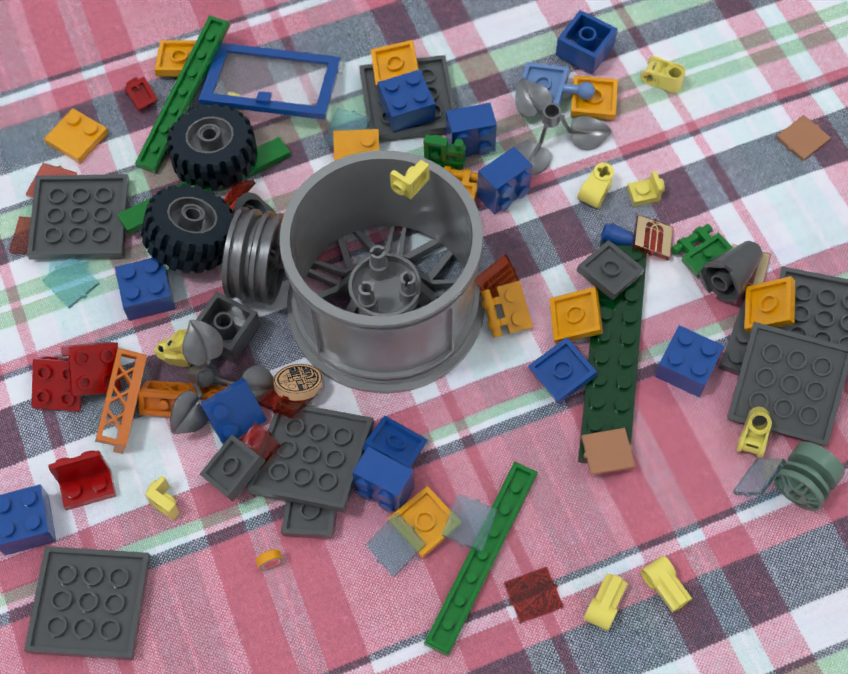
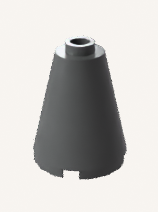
[699,241,763,303]

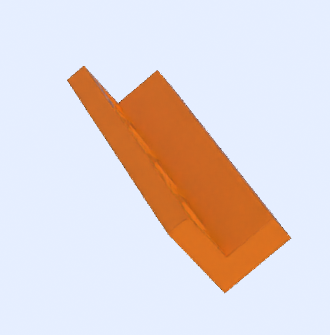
[95,348,147,454]
[138,380,228,417]

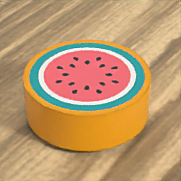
[255,549,283,571]

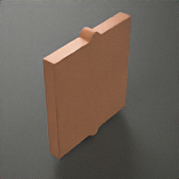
[776,115,831,161]
[581,428,635,476]

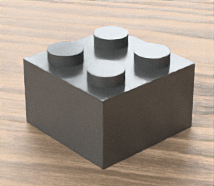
[196,291,261,363]

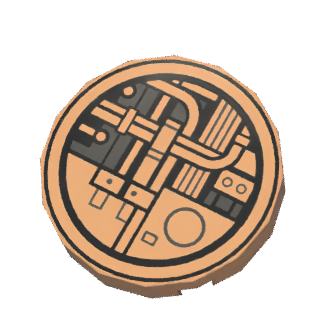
[274,364,323,401]

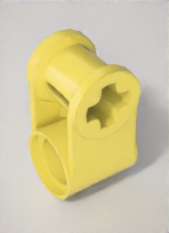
[640,56,685,93]
[577,163,614,209]
[736,407,772,459]

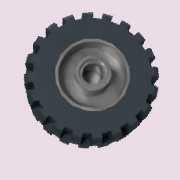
[167,104,258,191]
[141,184,234,274]

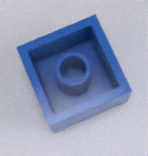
[555,10,618,74]
[377,69,435,133]
[446,102,497,157]
[477,147,532,215]
[115,257,176,321]
[655,325,724,398]
[352,447,414,512]
[0,484,57,556]

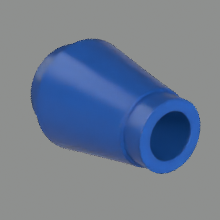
[600,222,636,246]

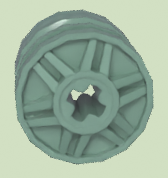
[773,441,845,511]

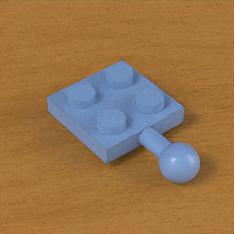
[522,62,595,106]

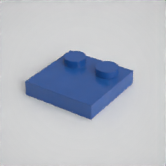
[528,337,598,405]
[200,378,267,444]
[362,415,428,468]

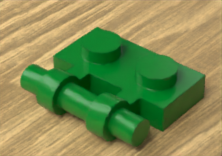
[423,134,466,170]
[671,224,733,277]

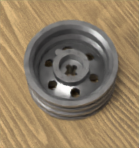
[222,207,285,305]

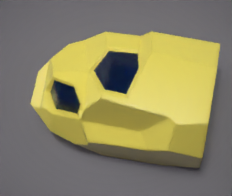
[154,337,191,367]

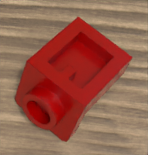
[124,77,158,112]

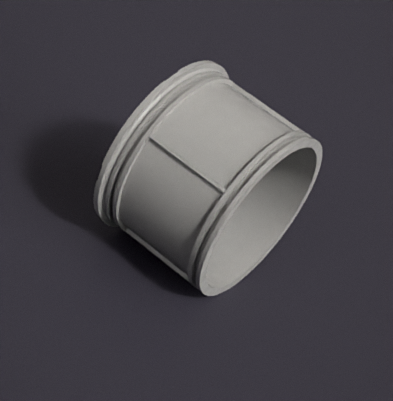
[279,150,485,394]

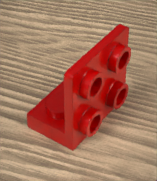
[61,342,121,396]
[31,356,82,411]
[48,450,116,511]

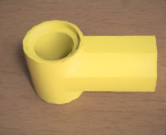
[640,556,692,613]
[584,573,628,631]

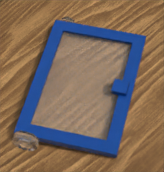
[199,43,345,120]

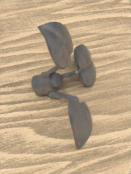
[515,78,612,176]
[170,320,275,434]

